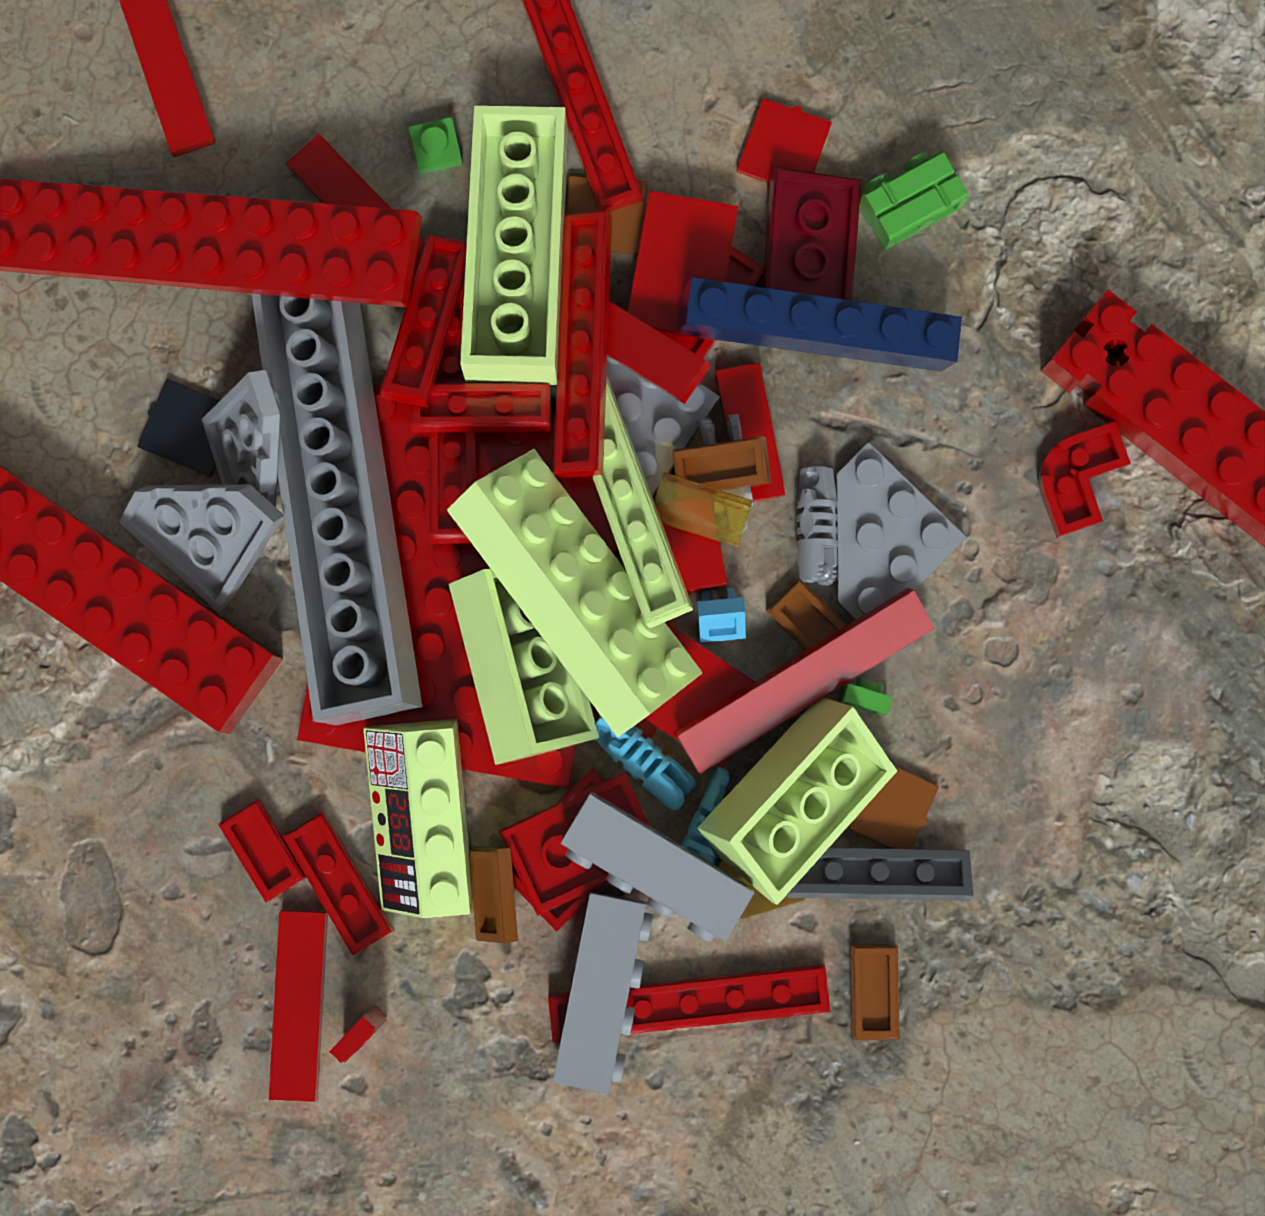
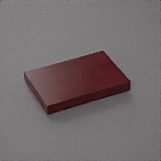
[762,167,861,301]

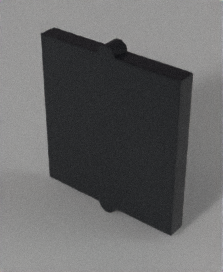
[137,379,220,477]

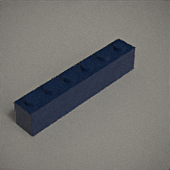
[677,277,962,372]

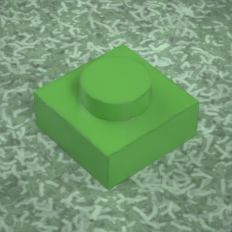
[408,117,463,175]
[839,678,893,716]

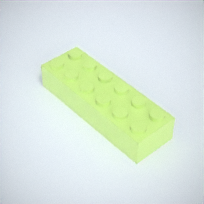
[460,106,568,385]
[447,449,703,738]

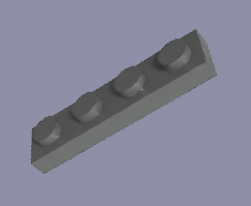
[786,848,974,901]

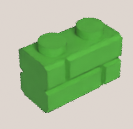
[860,151,969,250]

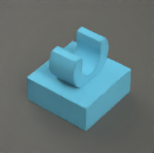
[697,588,746,643]

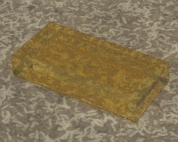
[654,472,753,547]

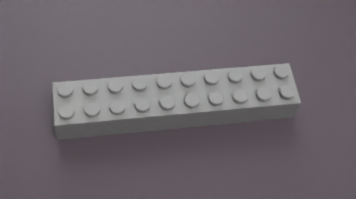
[251,293,422,725]

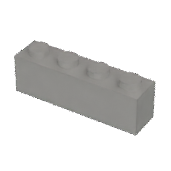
[560,791,754,943]
[553,891,653,1094]

